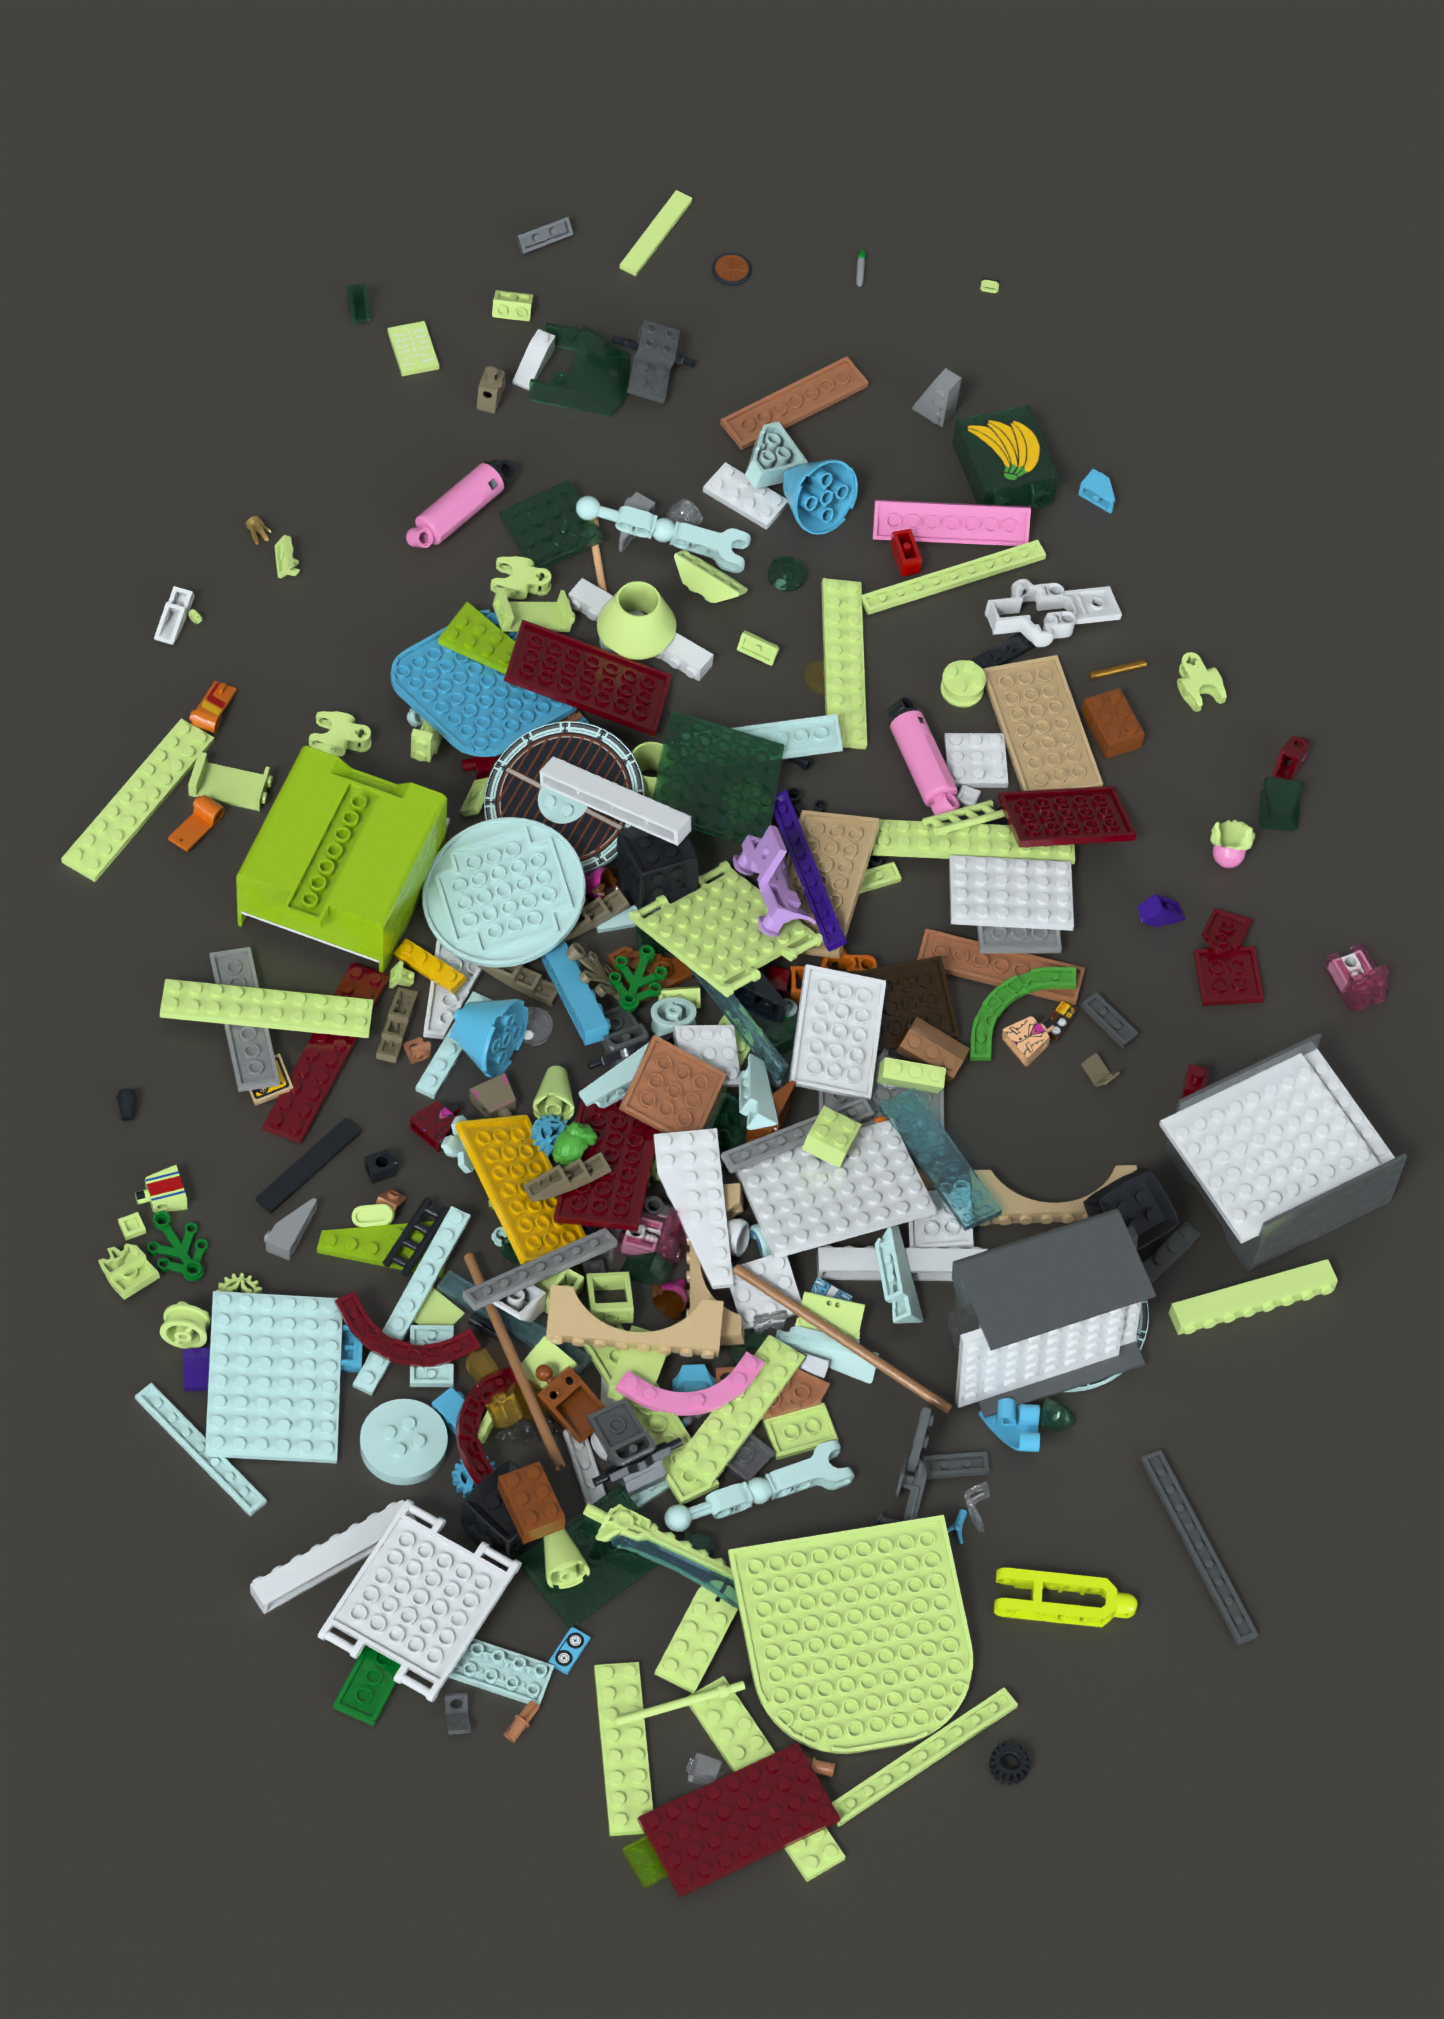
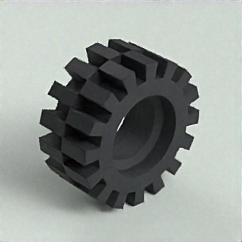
[989,1741,1031,1785]

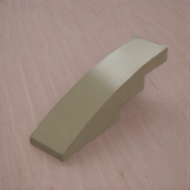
[564,888,630,941]
[477,964,559,1006]
[376,987,418,1063]
[522,1152,612,1203]

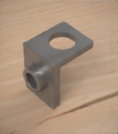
[445,1693,471,1735]

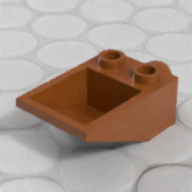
[746,1080,796,1143]
[535,1364,605,1444]

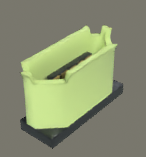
[980,278,1000,293]

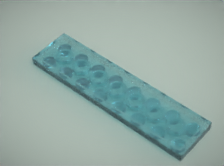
[878,1088,1002,1231]

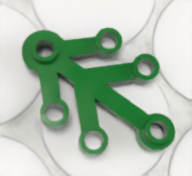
[609,945,667,1012]
[147,1211,208,1281]

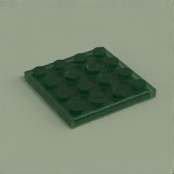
[499,479,604,569]

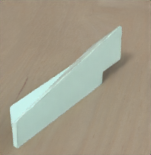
[579,1036,662,1108]
[739,1053,778,1130]
[875,1225,924,1324]
[775,1326,879,1384]

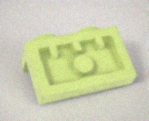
[492,290,533,321]

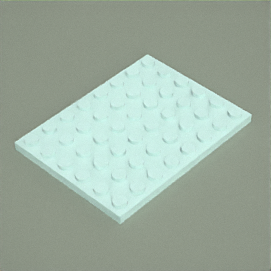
[205,1291,342,1463]

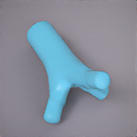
[947,1509,967,1544]

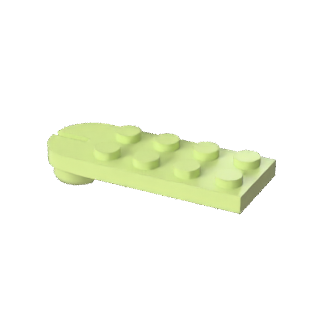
[654,1582,738,1694]

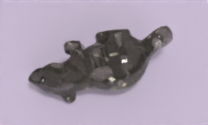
[492,1417,565,1444]

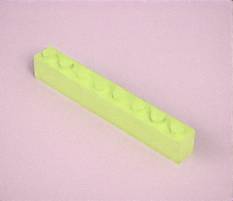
[1169,1259,1338,1335]

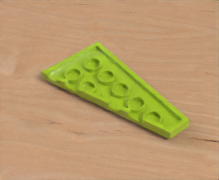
[438,602,515,674]

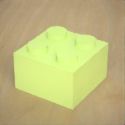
[802,1106,862,1168]

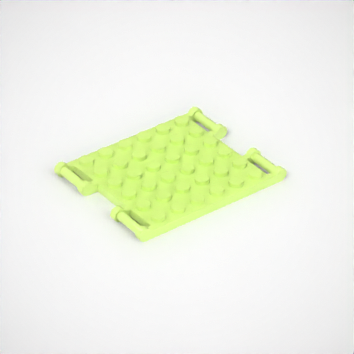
[629,861,824,997]

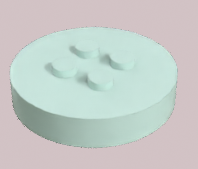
[360,1399,448,1485]

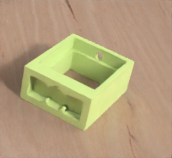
[586,1272,634,1324]

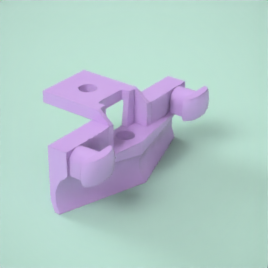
[733,825,816,937]

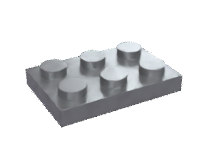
[726,1433,776,1483]

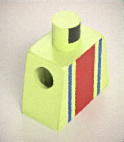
[135,1165,188,1213]

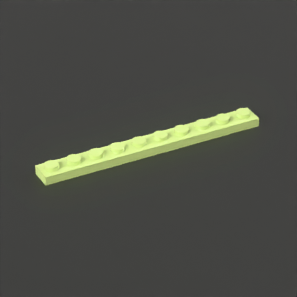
[860,540,1046,615]
[832,1687,1018,1827]

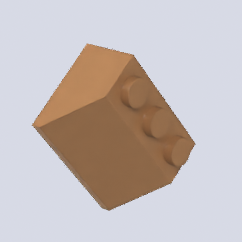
[896,1017,970,1084]

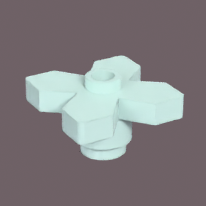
[441,1115,474,1173]

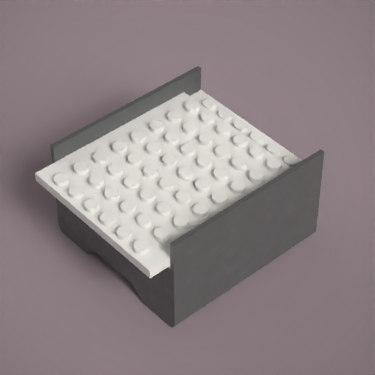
[1159,1033,1407,1272]
[948,1208,1156,1418]

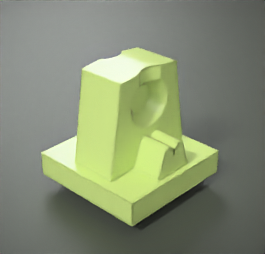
[389,961,414,989]

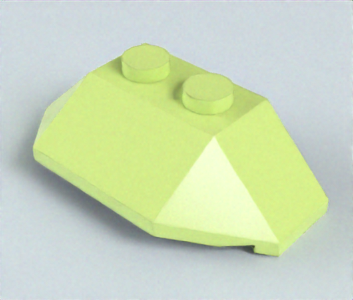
[674,550,748,603]

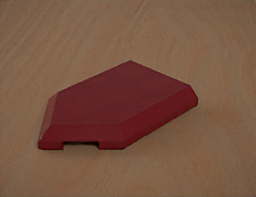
[1201,908,1253,954]

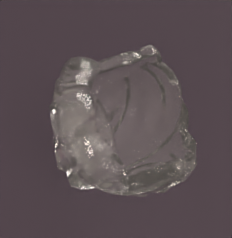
[665,498,703,526]

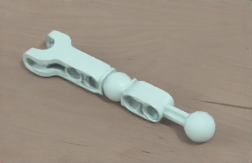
[576,496,751,573]
[664,1440,855,1532]

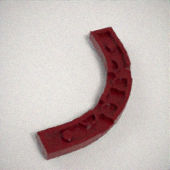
[334,1291,481,1367]
[456,1366,519,1485]

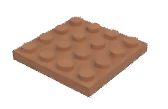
[619,1035,727,1133]

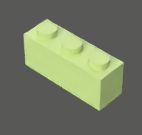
[877,1057,946,1094]

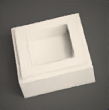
[956,784,981,807]

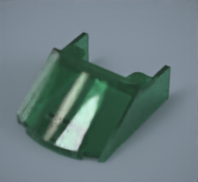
[529,323,631,417]

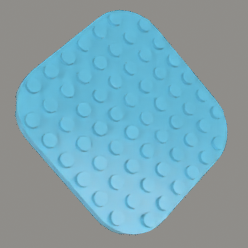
[390,610,578,757]

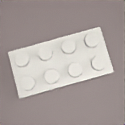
[703,462,789,530]

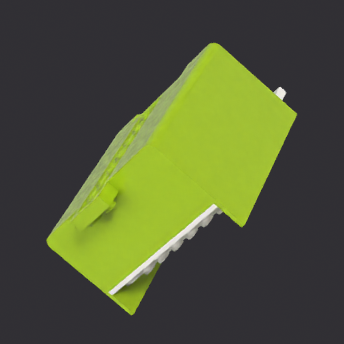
[236,746,450,974]

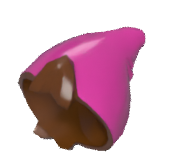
[585,867,618,899]
[652,1279,688,1320]

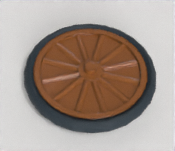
[712,253,752,285]

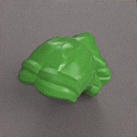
[552,1122,598,1166]

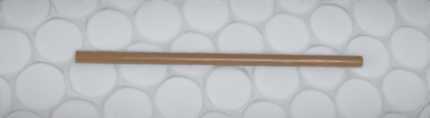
[464,1253,565,1470]
[732,1264,952,1414]

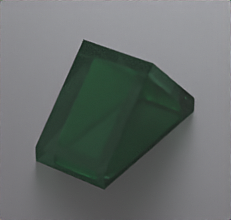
[346,283,371,324]

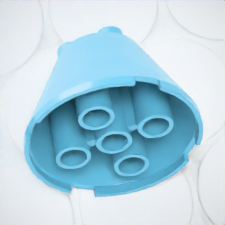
[783,459,858,535]
[450,999,528,1078]

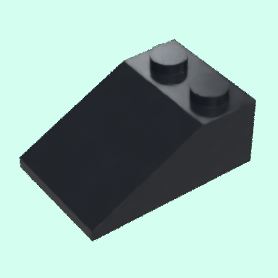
[727,969,787,1027]

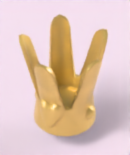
[246,516,272,545]

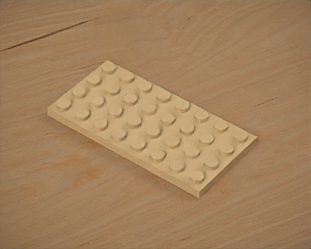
[983,655,1103,791]
[787,810,880,959]

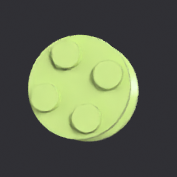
[940,660,986,708]
[160,1301,211,1349]

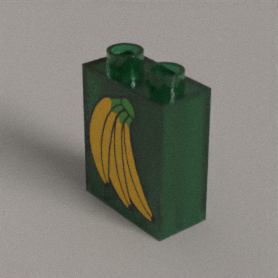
[952,405,1059,508]

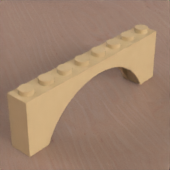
[968,1165,1137,1226]
[686,1183,745,1346]
[546,1285,724,1359]

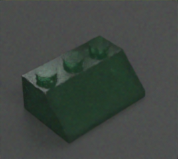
[702,1091,748,1165]

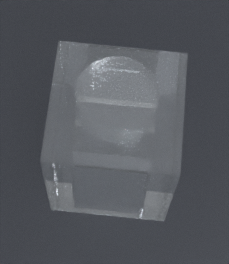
[686,1753,722,1786]

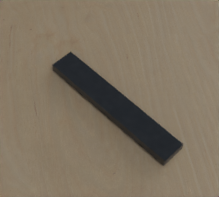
[256,1118,360,1214]

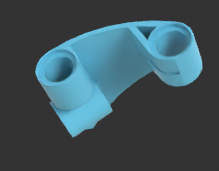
[978,1398,1040,1452]

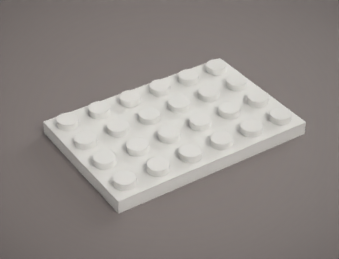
[949,855,1074,931]
[789,964,886,1101]

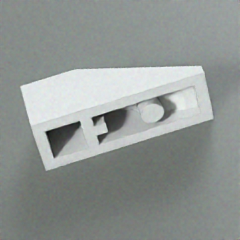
[512,329,555,391]

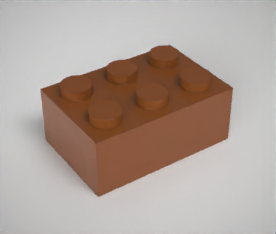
[1081,688,1145,759]
[498,1461,565,1544]

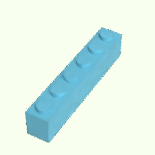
[541,940,611,1045]

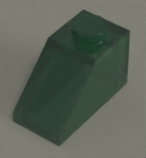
[620,1252,673,1286]

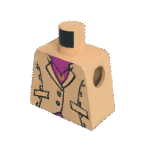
[1002,1016,1054,1067]

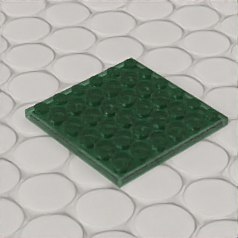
[653,710,784,844]

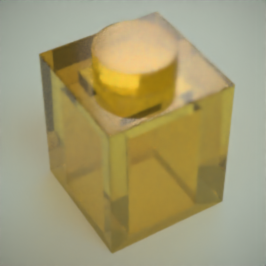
[466,1348,499,1384]
[486,1392,524,1428]

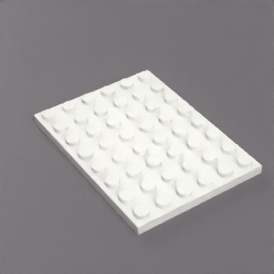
[735,1119,936,1259]

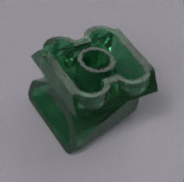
[1258,777,1304,832]

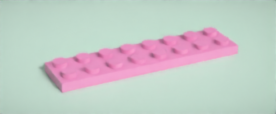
[872,500,1031,546]

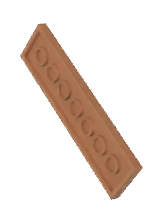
[720,356,869,450]
[917,929,1085,1006]

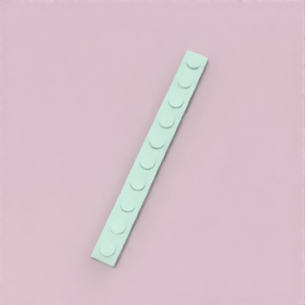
[353,1206,470,1396]

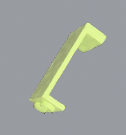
[493,590,575,632]
[188,752,273,811]
[607,1325,669,1409]

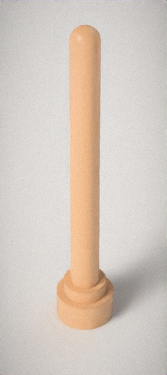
[583,517,607,592]

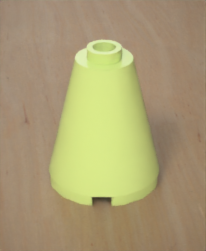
[532,1066,574,1121]
[544,1529,590,1589]

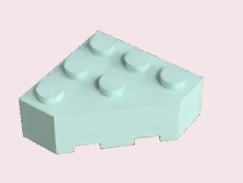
[745,422,808,489]

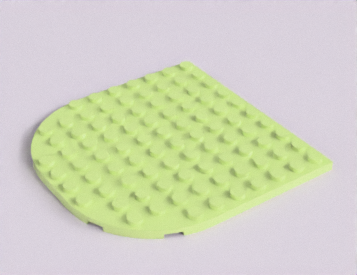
[728,1515,973,1754]

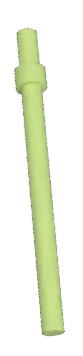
[614,1681,745,1726]

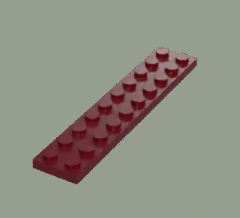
[263,962,390,1144]

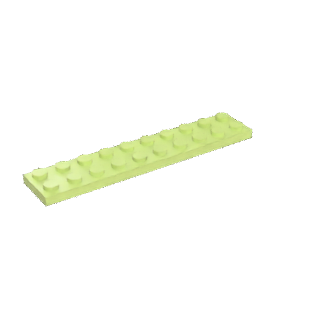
[821,578,867,750]
[61,718,214,882]
[872,819,1075,864]
[160,979,373,1038]
[583,1315,719,1505]
[687,1676,846,1882]

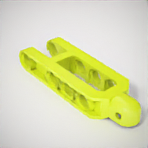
[994,1568,1138,1627]

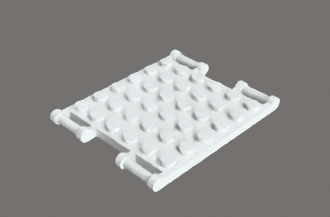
[318,1499,522,1703]

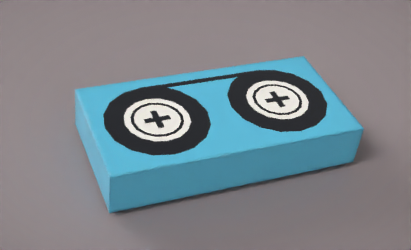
[548,1627,591,1675]

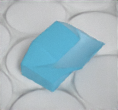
[672,1364,716,1392]

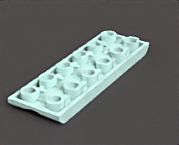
[448,1638,555,1706]

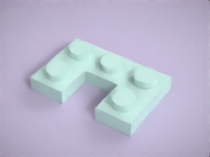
[410,1325,454,1387]

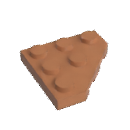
[761,1369,830,1420]

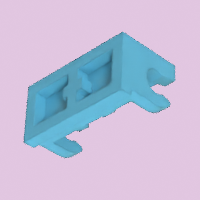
[340,1325,363,1373]

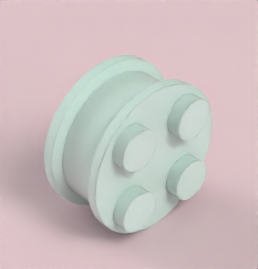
[651,997,696,1042]

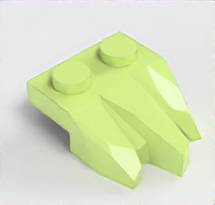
[98,1243,160,1300]

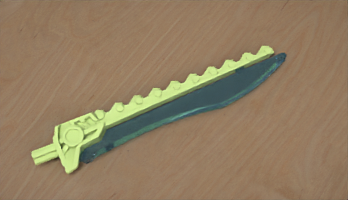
[583,1503,739,1609]

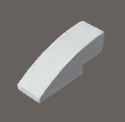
[154,586,195,645]

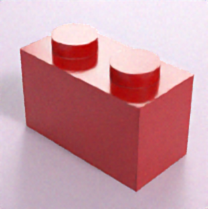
[890,529,922,577]

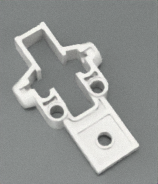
[985,579,1122,647]

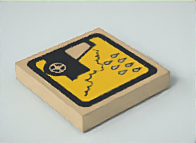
[249,1053,293,1106]

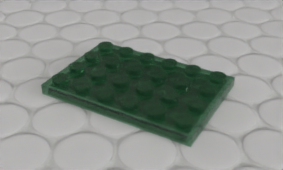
[517,1485,673,1629]

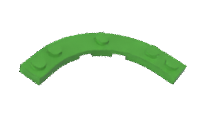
[970,967,1076,1061]

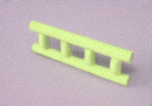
[922,800,1005,836]

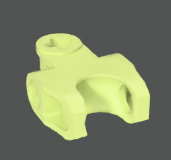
[491,556,551,600]
[1177,652,1227,712]
[309,711,372,756]

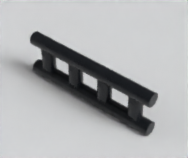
[382,1197,450,1277]

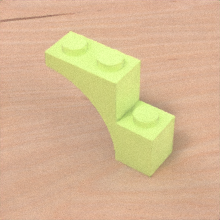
[411,720,443,762]

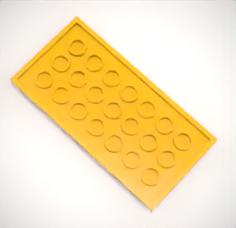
[455,1115,586,1265]

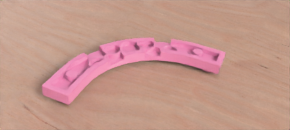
[615,1352,765,1416]

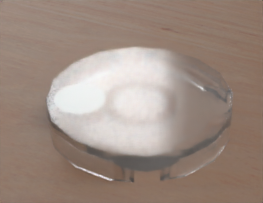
[522,1006,553,1046]

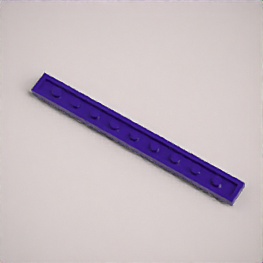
[768,790,847,952]

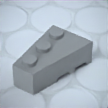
[911,368,961,427]

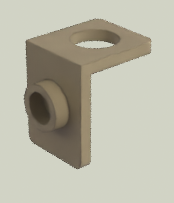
[1081,1053,1120,1087]

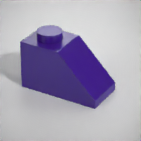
[1137,893,1185,928]

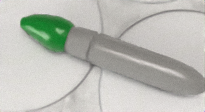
[856,249,866,287]

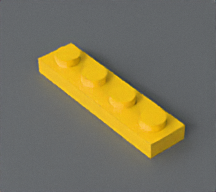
[393,938,467,995]

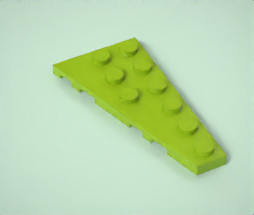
[317,1221,446,1278]

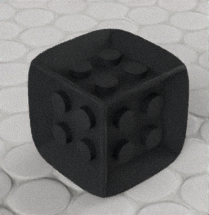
[616,826,699,910]
[1083,1168,1180,1250]
[460,1461,544,1568]

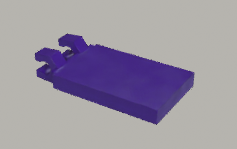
[183,1347,210,1392]

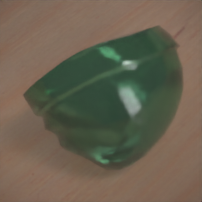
[1040,1396,1077,1432]

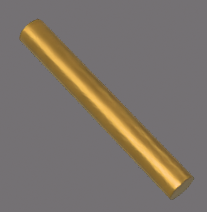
[1089,659,1147,680]

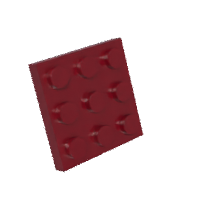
[1193,946,1264,1006]

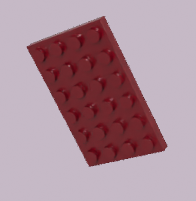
[998,786,1136,848]

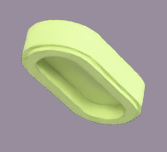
[352,1204,395,1227]

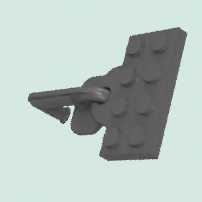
[875,1407,935,1525]

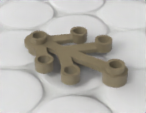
[566,942,629,1000]

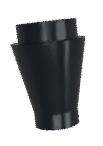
[116,1088,137,1121]

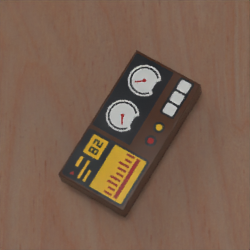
[1047,1000,1079,1042]

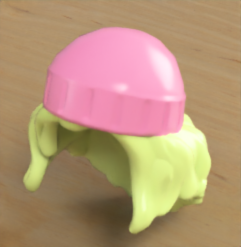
[1210,820,1255,868]

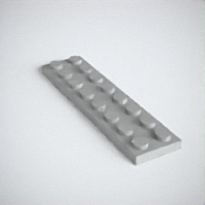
[209,947,280,1092]

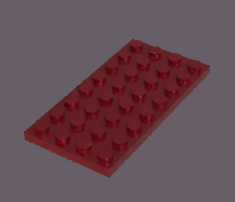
[503,619,672,736]
[554,1084,660,1231]
[637,1743,841,1898]

